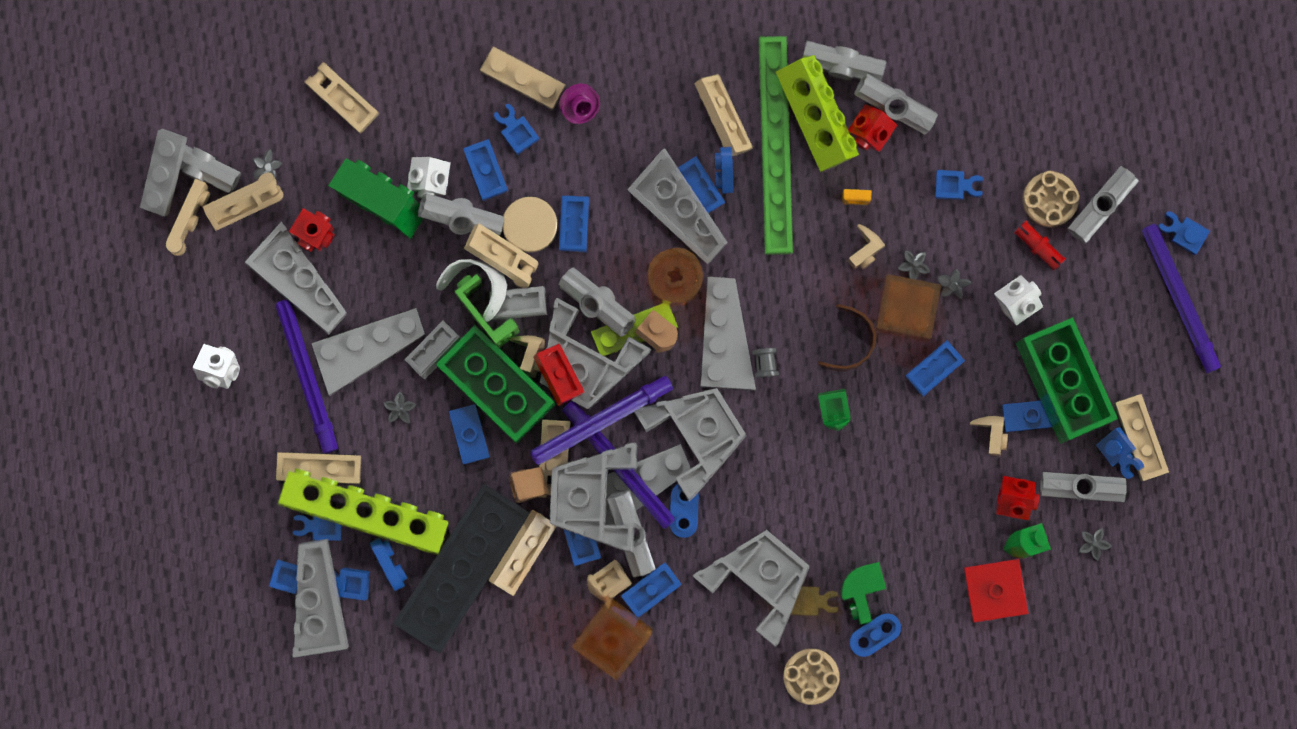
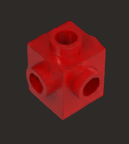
[848,104,897,152]
[289,208,335,252]
[996,476,1040,521]

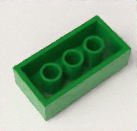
[1015,317,1118,444]
[436,325,555,444]

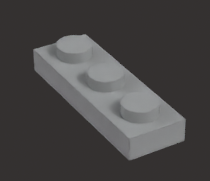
[140,129,187,216]

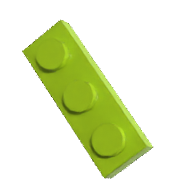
[591,302,678,357]

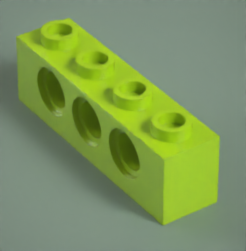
[776,55,859,172]

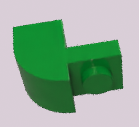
[840,562,886,625]

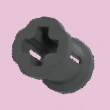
[752,348,779,378]

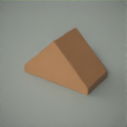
[508,467,549,504]

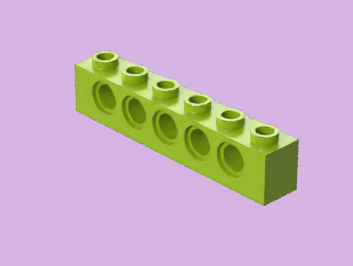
[278,468,448,555]

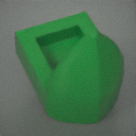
[818,389,851,431]
[1004,523,1051,558]

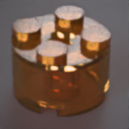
[647,248,703,306]

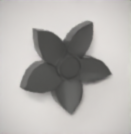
[252,149,283,179]
[897,250,930,283]
[938,269,971,299]
[383,391,416,423]
[1079,528,1112,561]

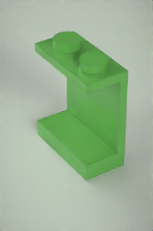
[455,274,520,348]

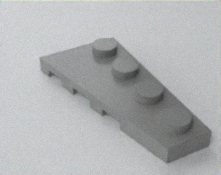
[628,149,728,264]
[245,222,347,335]
[701,277,756,390]
[311,308,425,396]
[605,444,691,526]
[293,539,349,657]

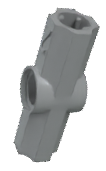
[803,41,886,81]
[855,74,938,135]
[180,145,241,194]
[1067,166,1139,244]
[418,193,504,236]
[558,267,636,337]
[1040,472,1127,502]
[606,490,656,577]

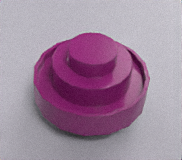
[559,83,600,124]

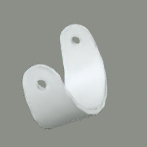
[436,259,507,322]

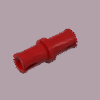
[1014,220,1066,271]

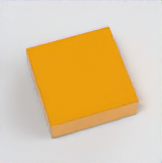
[842,189,872,205]

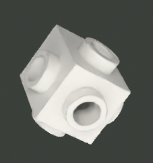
[407,157,450,198]
[994,275,1043,325]
[193,344,240,389]

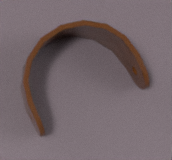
[818,304,876,372]

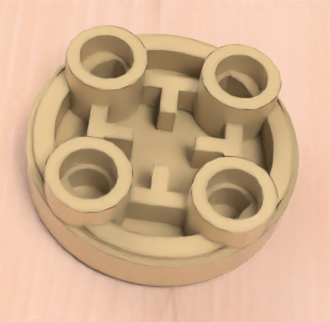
[1023,171,1079,227]
[503,197,557,253]
[783,649,839,705]

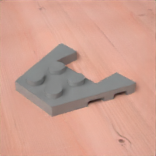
[540,298,652,409]
[634,388,746,501]
[550,443,637,552]
[693,530,810,647]

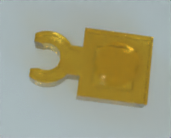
[790,587,839,616]

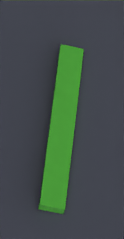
[759,37,793,255]

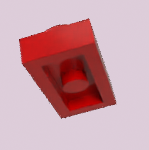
[533,343,585,406]

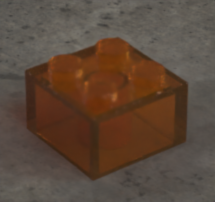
[875,274,941,342]
[572,596,653,680]

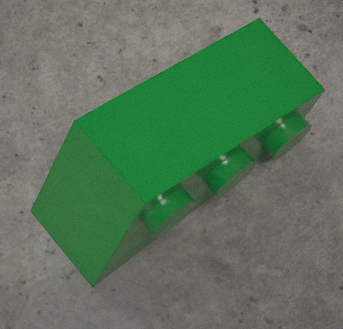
[328,158,424,239]

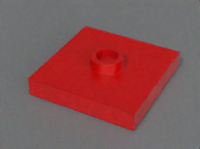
[964,559,1028,623]

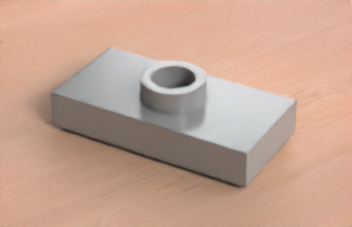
[489,286,547,320]
[405,321,462,379]

